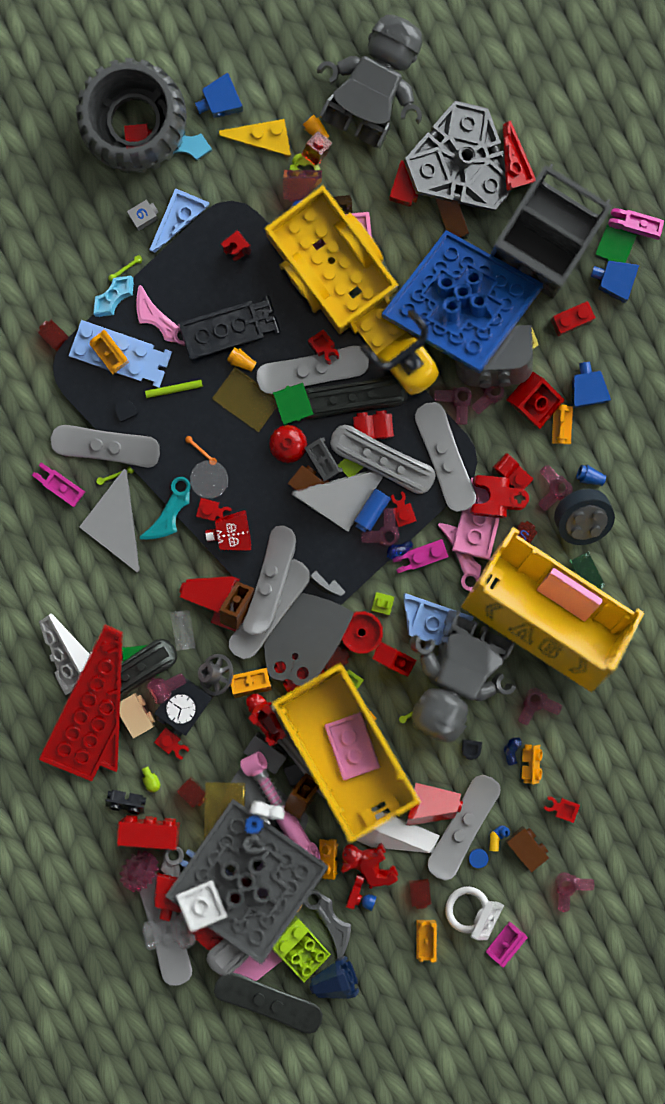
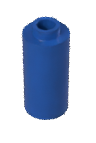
[354,489,391,532]

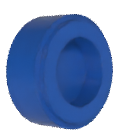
[469,848,488,868]

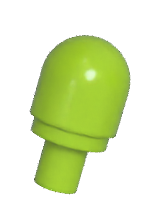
[141,766,161,793]

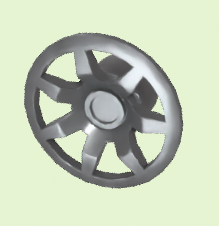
[198,654,233,696]

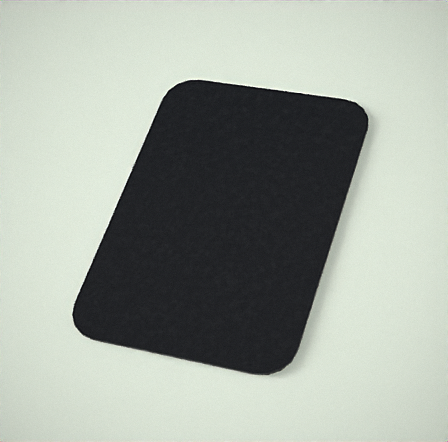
[53,201,478,605]

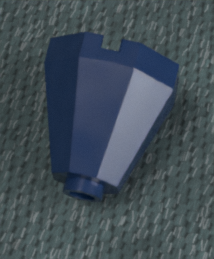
[309,956,359,999]

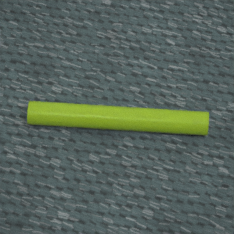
[145,380,203,398]

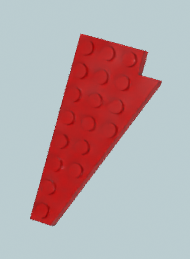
[39,624,122,781]

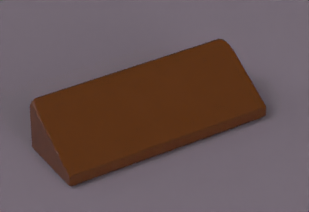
[435,198,469,238]

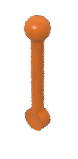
[185,436,217,465]

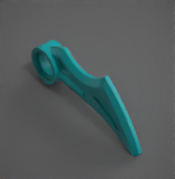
[140,477,191,539]

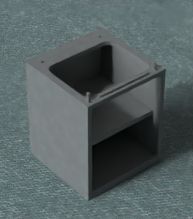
[491,164,612,299]

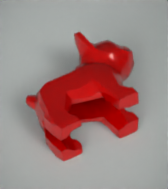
[246,693,287,747]
[341,843,398,889]

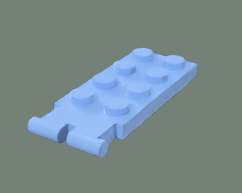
[69,320,172,388]

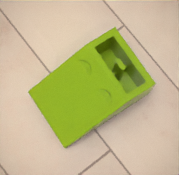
[272,916,331,982]

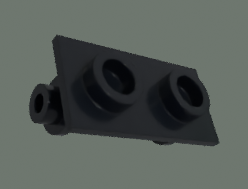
[106,790,146,815]

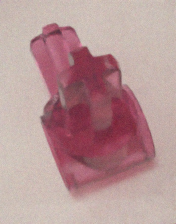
[472,385,505,414]
[434,387,472,425]
[538,465,572,511]
[361,508,400,546]
[147,673,186,704]
[518,688,562,725]
[556,872,595,912]

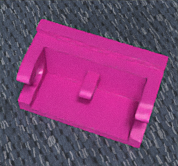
[486,921,528,968]

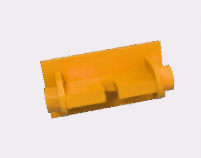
[552,405,573,444]
[522,744,543,784]
[319,839,339,880]

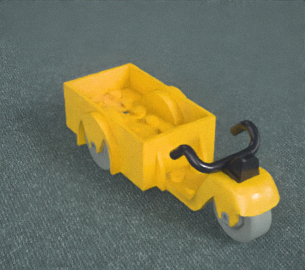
[265,185,439,395]

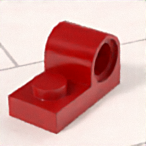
[492,453,533,489]

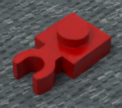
[308,329,340,365]
[391,491,417,527]
[196,498,232,521]
[154,727,190,760]
[543,796,580,823]
[346,874,365,909]

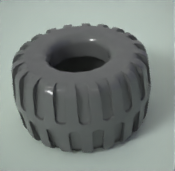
[76,58,187,173]

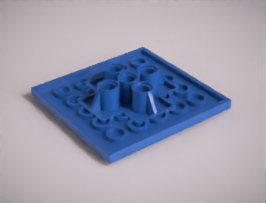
[382,230,543,373]

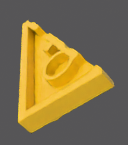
[219,119,291,157]

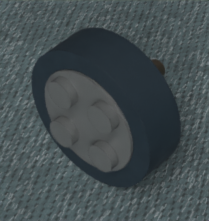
[554,489,615,545]

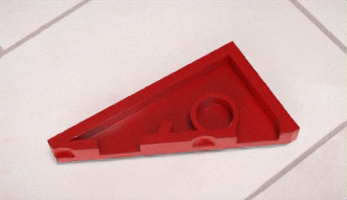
[503,121,536,191]

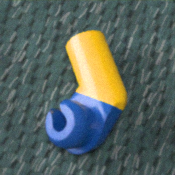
[489,826,510,851]

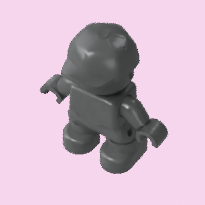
[317,15,422,149]
[410,610,516,742]

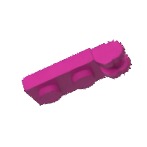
[608,208,664,240]
[32,462,85,508]
[392,539,449,573]

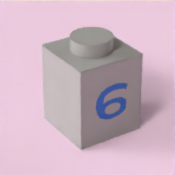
[127,199,159,231]

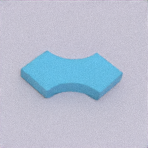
[173,133,212,161]
[94,276,133,317]

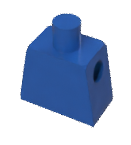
[195,73,243,118]
[590,261,639,303]
[572,362,611,408]

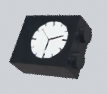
[154,675,213,736]

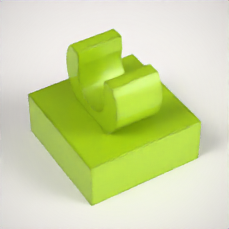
[371,592,395,615]

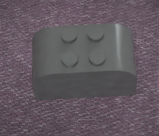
[455,325,533,388]

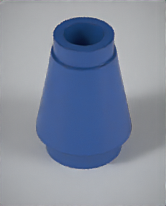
[576,465,606,486]

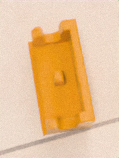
[89,329,129,375]
[231,668,272,698]
[416,920,437,962]

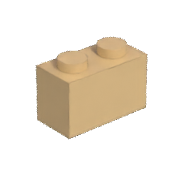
[120,693,155,739]

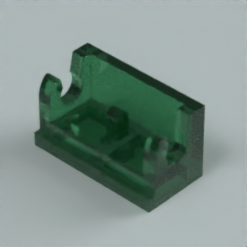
[569,551,606,589]

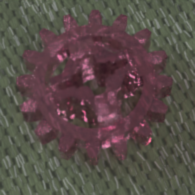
[119,850,159,892]

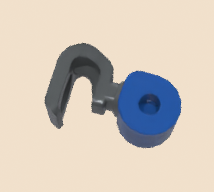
[243,816,266,853]

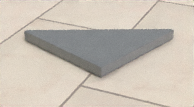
[80,469,140,572]
[292,470,384,531]

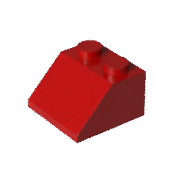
[507,372,564,429]

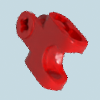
[470,475,529,518]

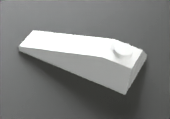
[39,614,90,695]
[355,806,440,853]

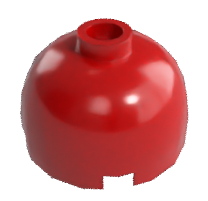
[269,425,307,464]

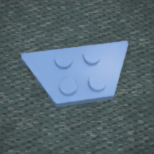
[403,593,474,645]

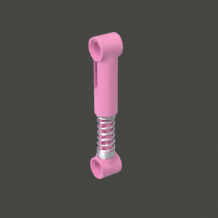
[241,751,320,859]

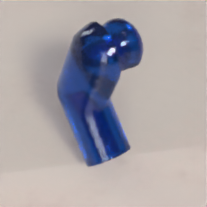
[387,541,413,559]
[504,737,522,766]

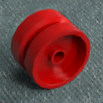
[342,611,383,654]

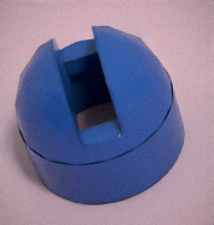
[362,894,377,911]

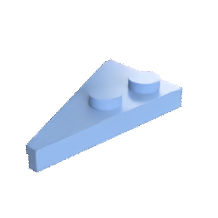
[150,188,210,253]

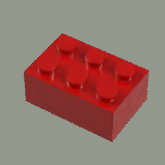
[117,815,180,850]

